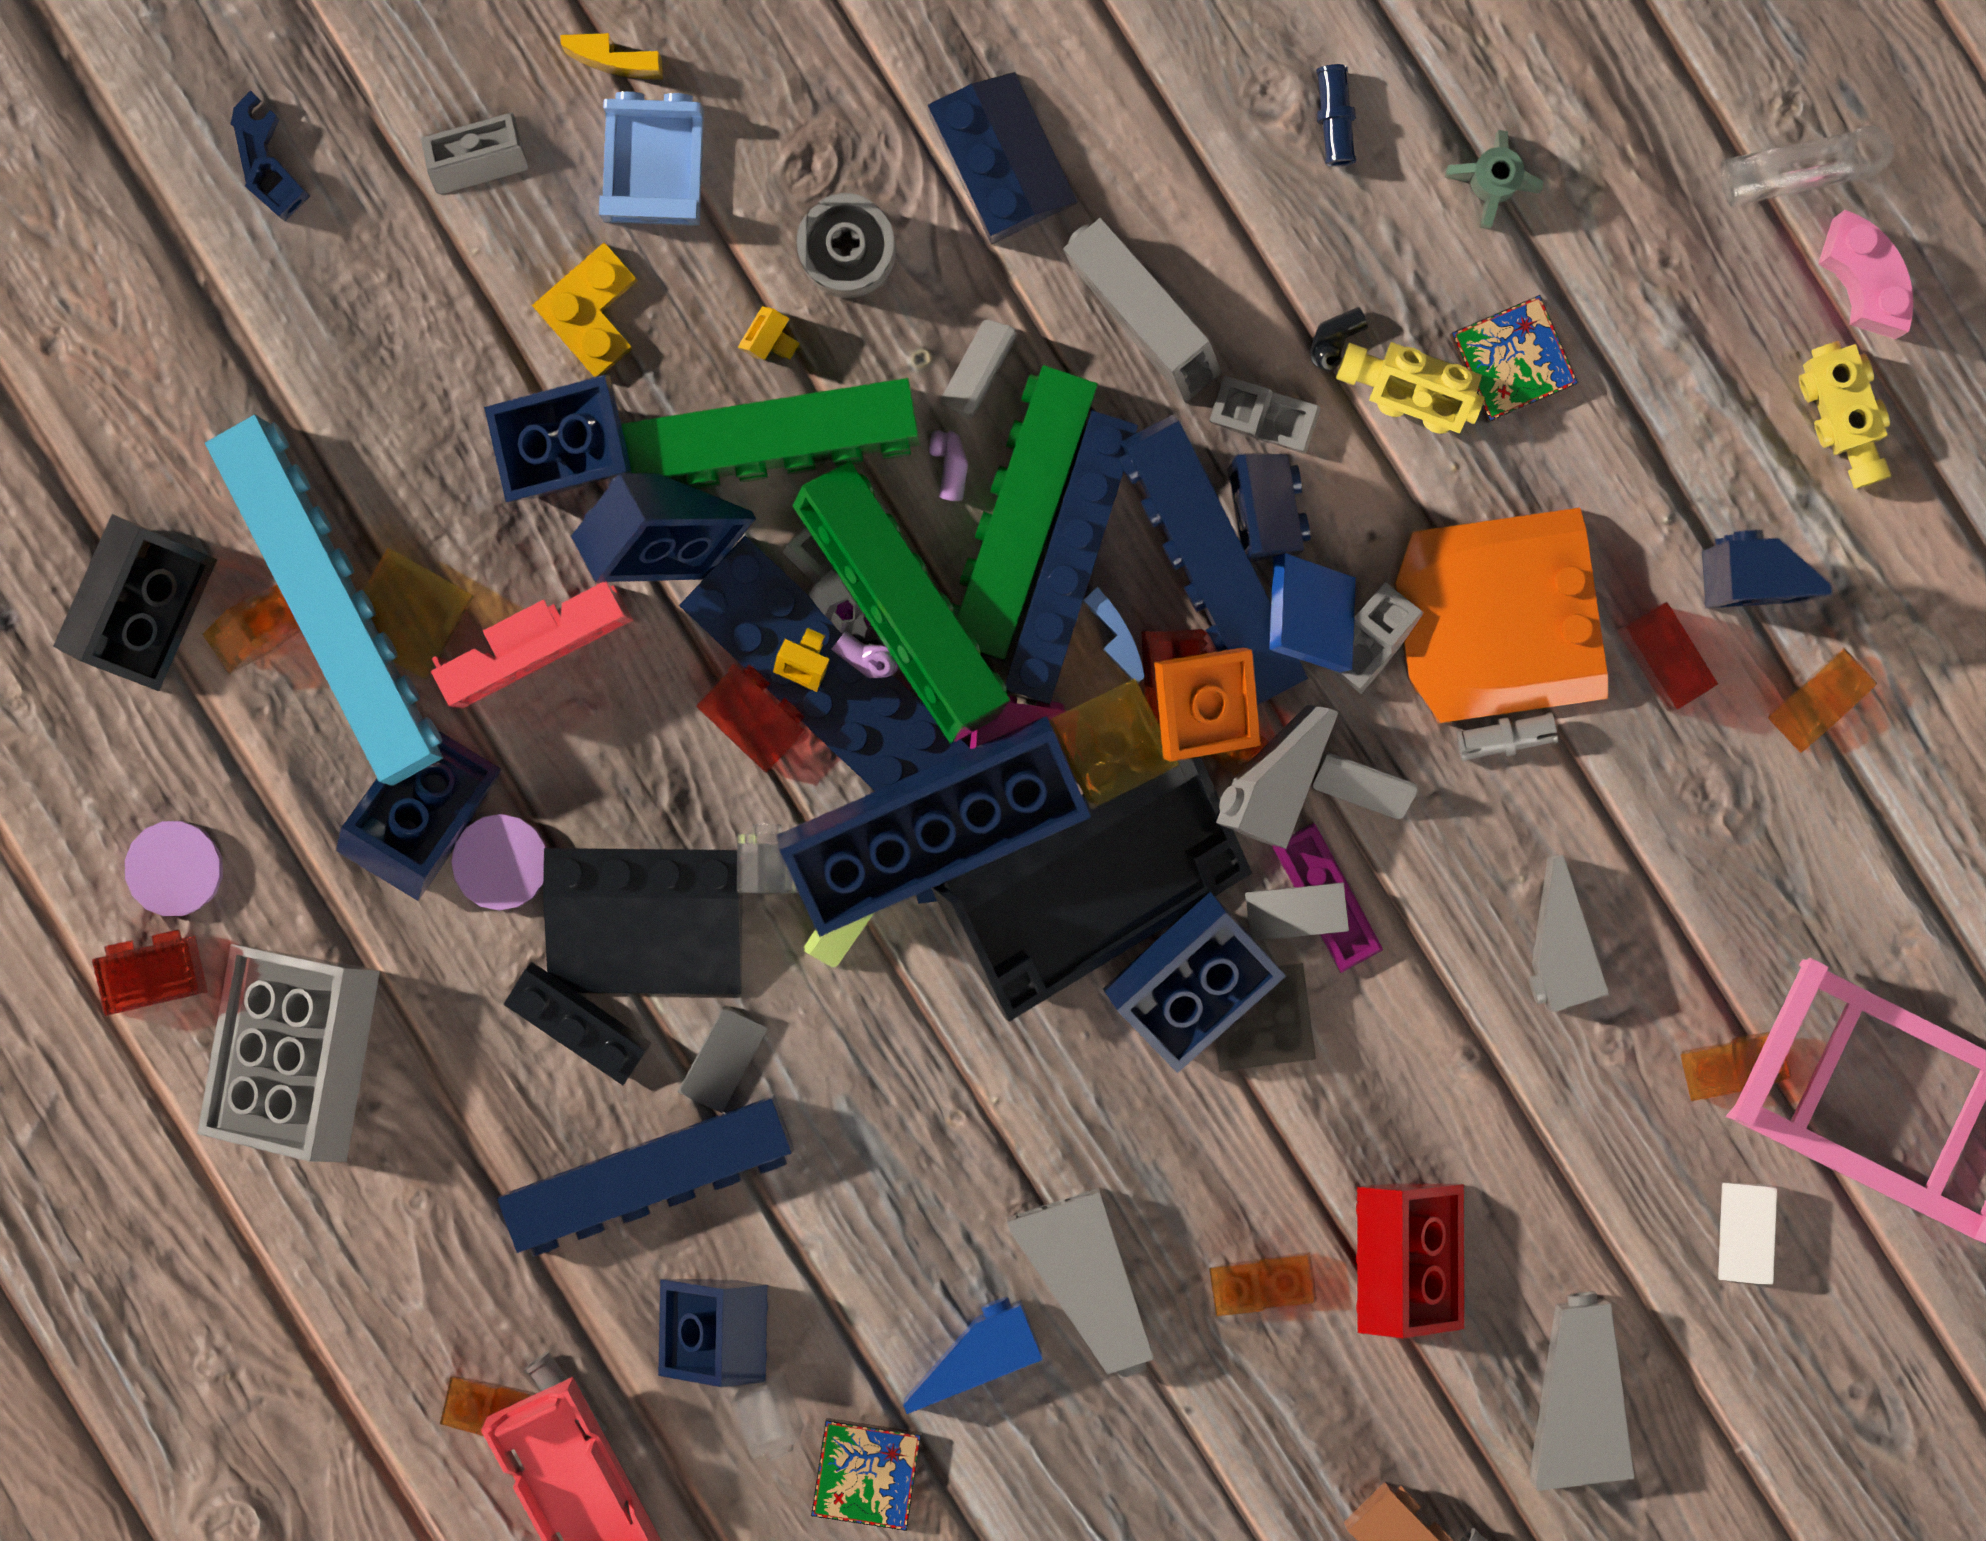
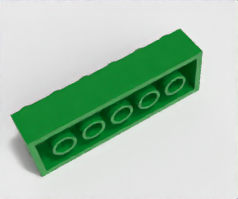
[621,378,920,489]

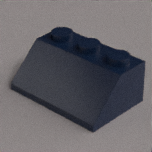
[927,72,1078,245]
[1702,530,1832,609]
[1103,892,1286,1073]

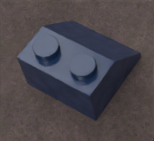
[658,1279,768,1387]

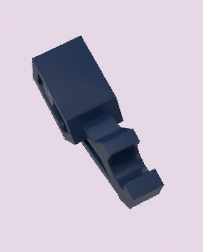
[230,90,310,222]

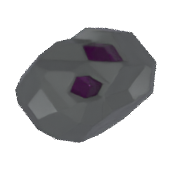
[808,568,880,641]

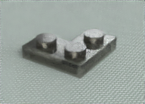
[1215,962,1316,1072]

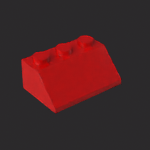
[1356,1184,1464,1339]

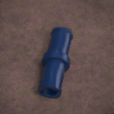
[1316,64,1357,167]

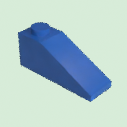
[903,1297,1043,1414]

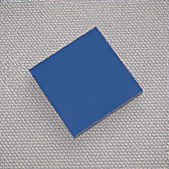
[1269,553,1356,673]

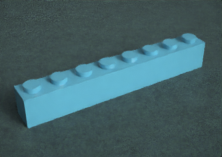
[205,414,443,786]

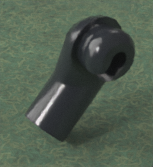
[1310,307,1368,371]

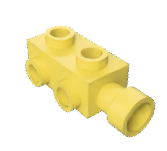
[1799,341,1891,489]
[1336,342,1485,434]

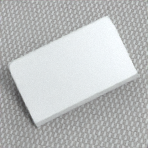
[1718,1182,1777,1285]

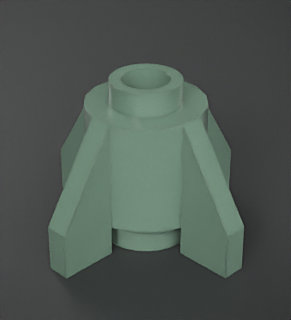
[1445,130,1544,229]

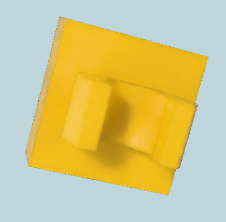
[738,306,800,360]
[773,628,830,692]

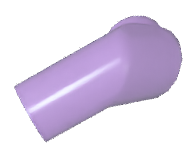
[929,430,968,501]
[831,631,899,678]

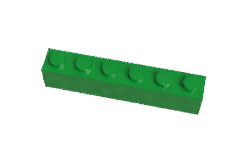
[952,365,1098,662]
[793,461,1010,744]

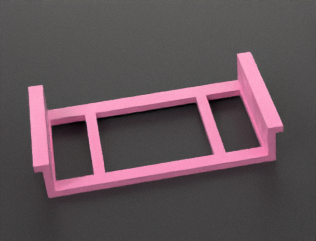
[1725,958,1986,1244]

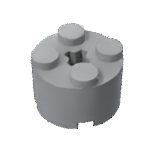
[797,193,896,298]

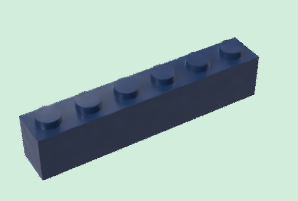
[1005,410,1138,704]
[1119,415,1308,705]
[497,1095,794,1257]

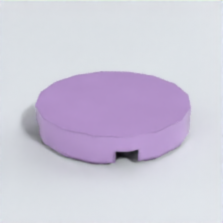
[451,814,547,911]
[125,821,223,916]

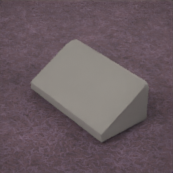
[421,112,528,194]
[941,320,1016,420]
[1313,753,1419,819]
[678,1005,768,1113]

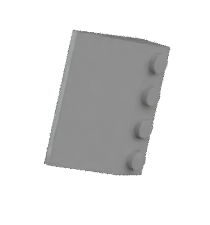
[197,944,380,1162]

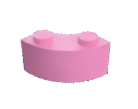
[1818,210,1913,339]

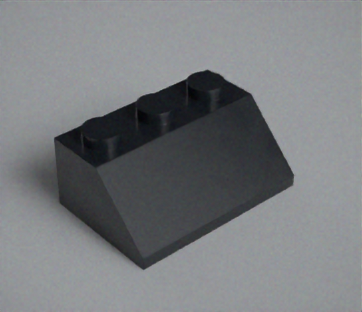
[53,514,217,691]

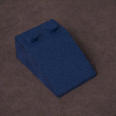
[484,374,632,502]
[1228,453,1311,562]
[571,472,756,582]
[336,730,501,901]

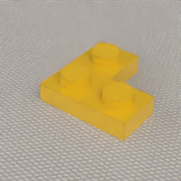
[532,242,638,377]

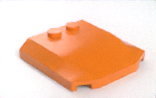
[1394,507,1608,723]

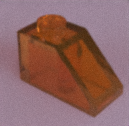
[202,584,301,674]

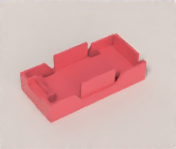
[431,582,633,709]
[481,1377,662,1541]

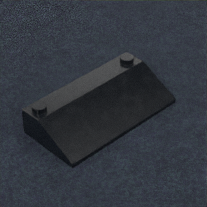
[931,747,1253,1022]

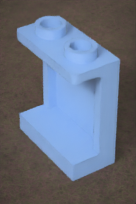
[599,91,704,226]

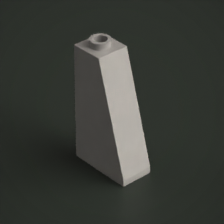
[1063,218,1222,403]
[1007,1187,1154,1378]
[1530,1291,1634,1491]

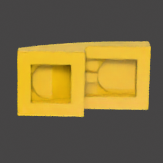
[560,33,663,80]

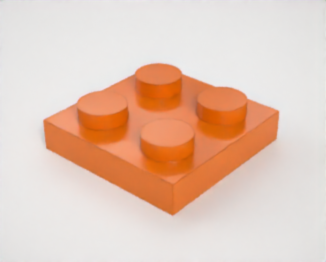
[1154,647,1261,762]

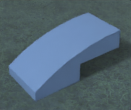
[1083,587,1145,685]

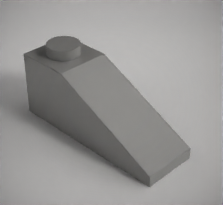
[1216,704,1338,849]
[1528,855,1609,1012]

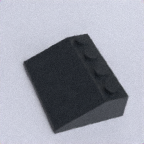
[543,848,743,994]

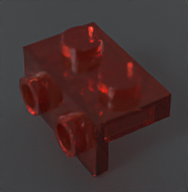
[696,663,807,773]

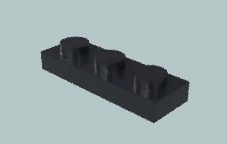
[503,962,652,1086]

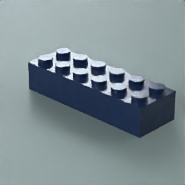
[777,716,1091,937]

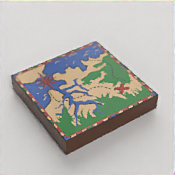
[1450,295,1578,423]
[811,1418,922,1531]

